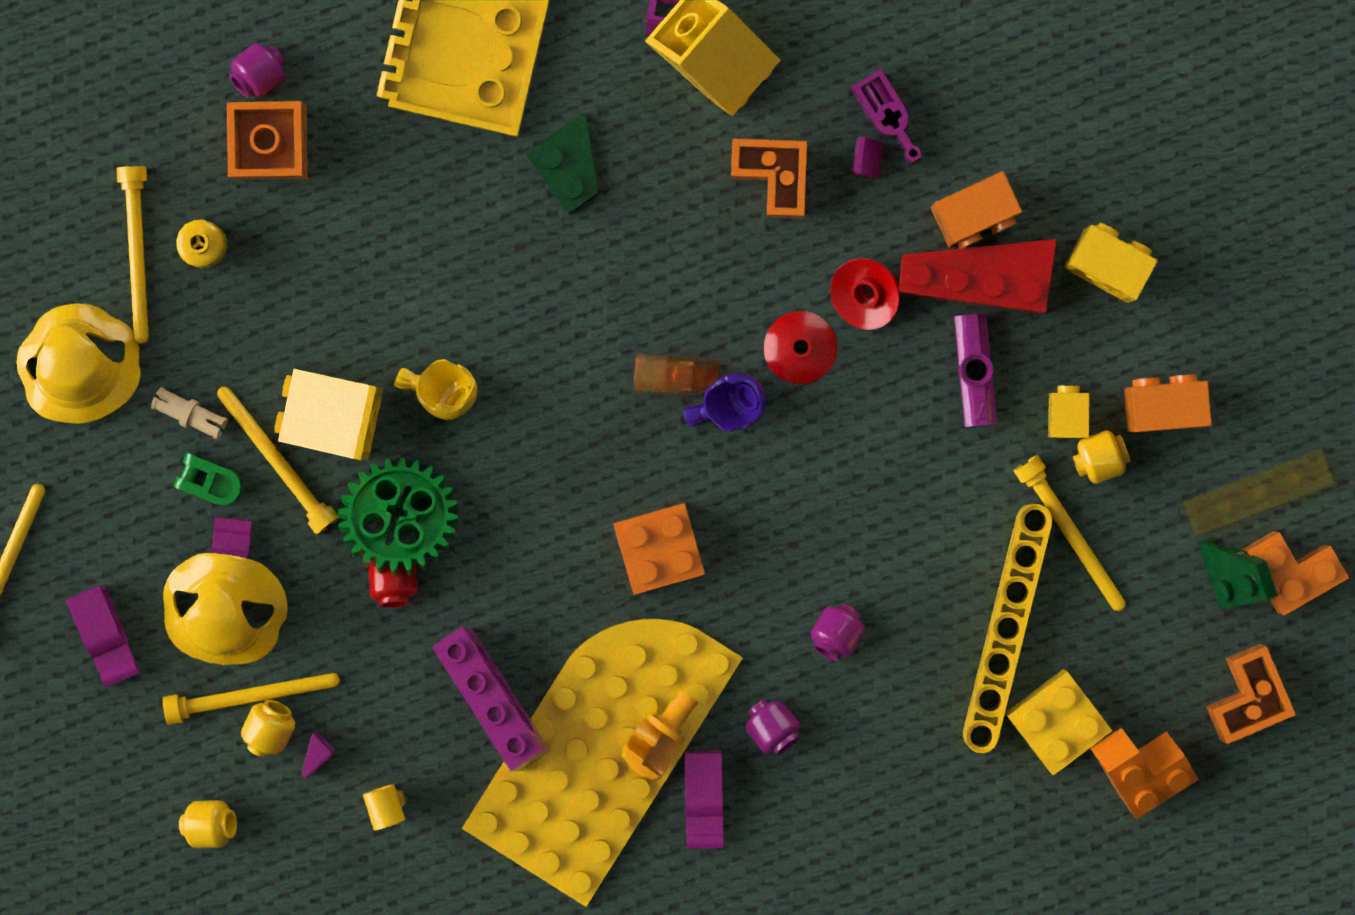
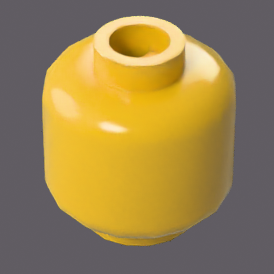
[176,219,227,268]
[1072,430,1130,484]
[241,700,295,757]
[179,800,237,849]

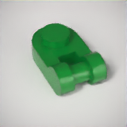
[173,452,243,505]

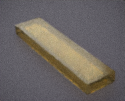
[1182,449,1335,536]

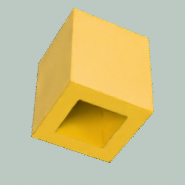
[1048,386,1089,438]

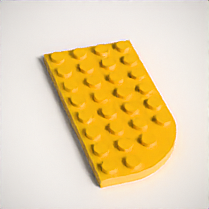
[462,618,743,907]

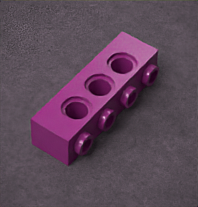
[432,626,550,772]

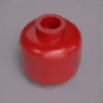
[368,562,418,608]

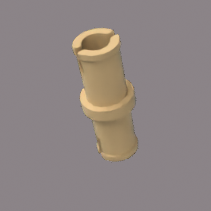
[151,387,228,440]

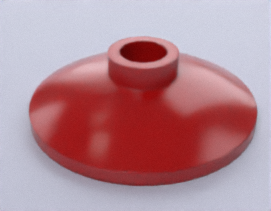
[830,258,900,330]
[764,311,837,384]

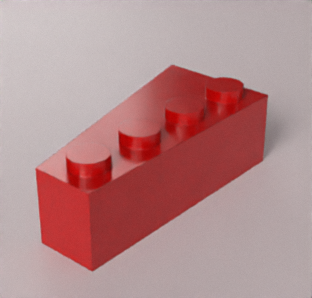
[898,239,1056,314]

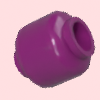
[229,43,285,98]
[811,604,865,661]
[746,699,800,756]

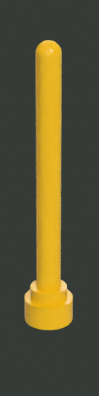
[117,166,149,344]
[217,386,339,535]
[1013,455,1125,611]
[0,484,45,596]
[163,673,340,725]

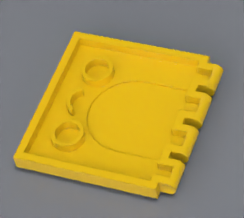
[376,0,550,137]

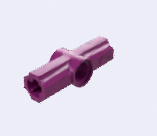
[954,313,997,427]

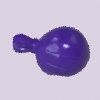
[683,373,766,432]

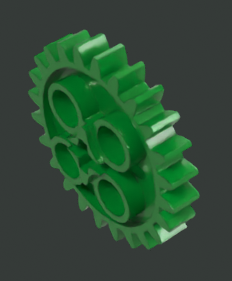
[338,457,459,576]

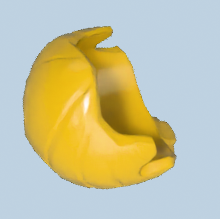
[394,359,478,420]

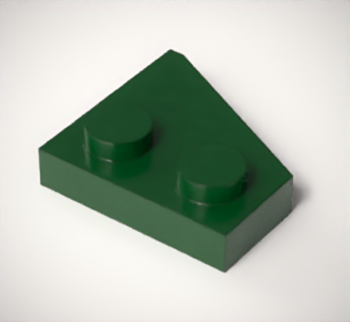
[526,113,599,214]
[1198,538,1278,610]

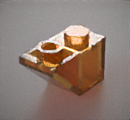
[634,354,719,396]

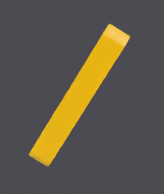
[963,504,1052,753]

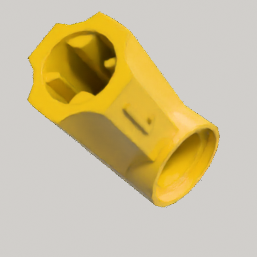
[362,784,406,830]

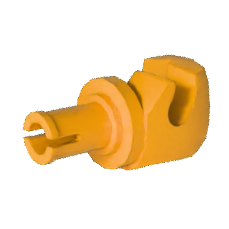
[622,689,699,781]

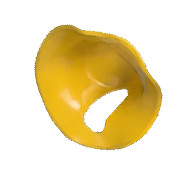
[17,304,141,424]
[163,553,288,665]

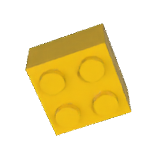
[1063,223,1158,303]
[1005,669,1112,776]

